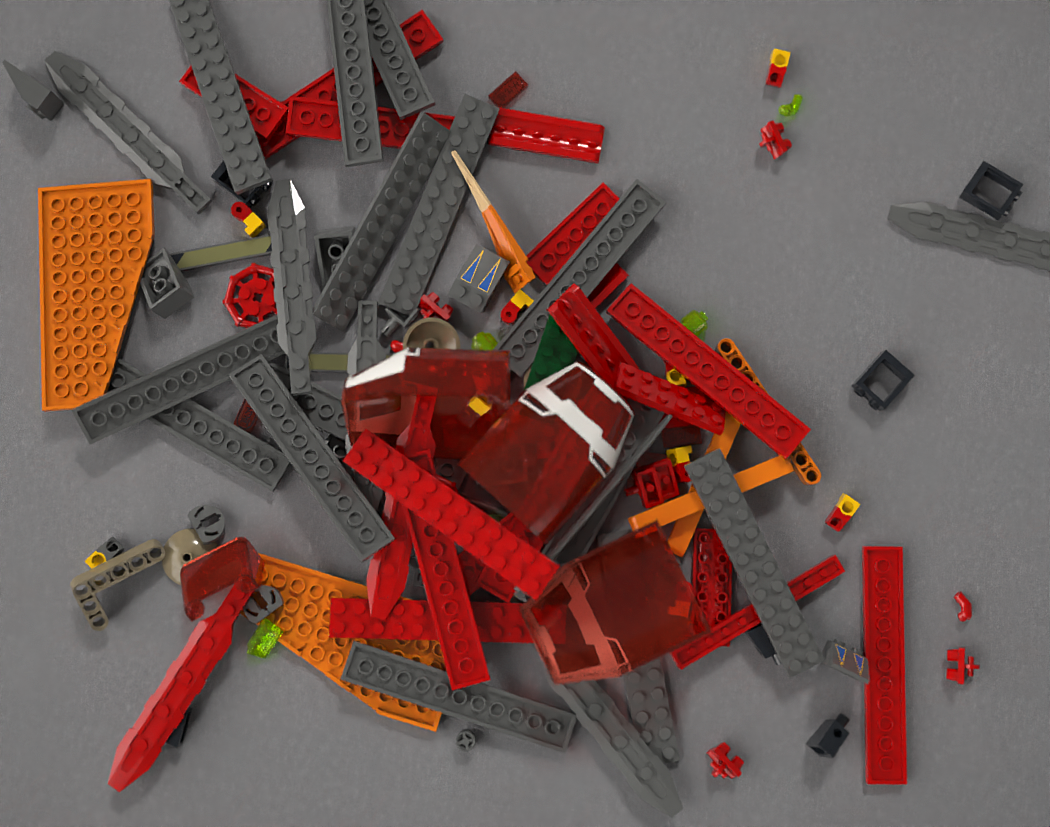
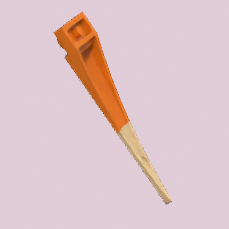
[451,150,536,293]

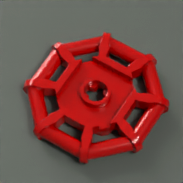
[222,263,277,328]

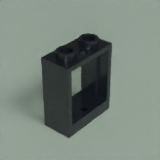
[211,161,273,208]
[959,161,1024,221]
[851,350,915,411]

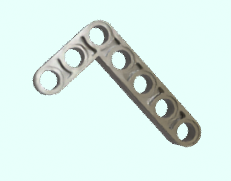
[70,539,165,631]

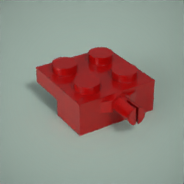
[624,458,680,509]

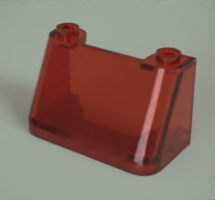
[180,537,265,622]

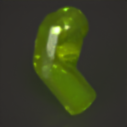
[778,94,803,117]

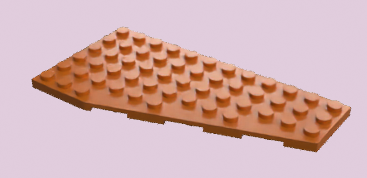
[38,179,155,412]
[238,550,447,732]

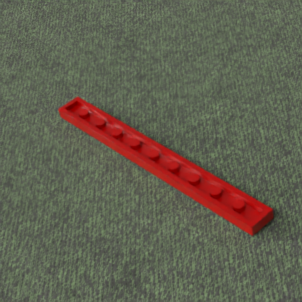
[670,554,845,670]

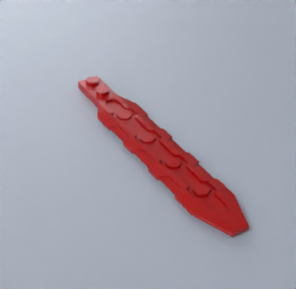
[366,385,439,620]
[108,580,255,792]

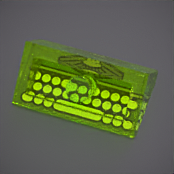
[247,618,283,659]

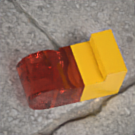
[457,390,493,428]

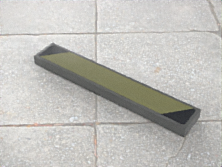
[170,234,272,272]
[285,352,394,373]

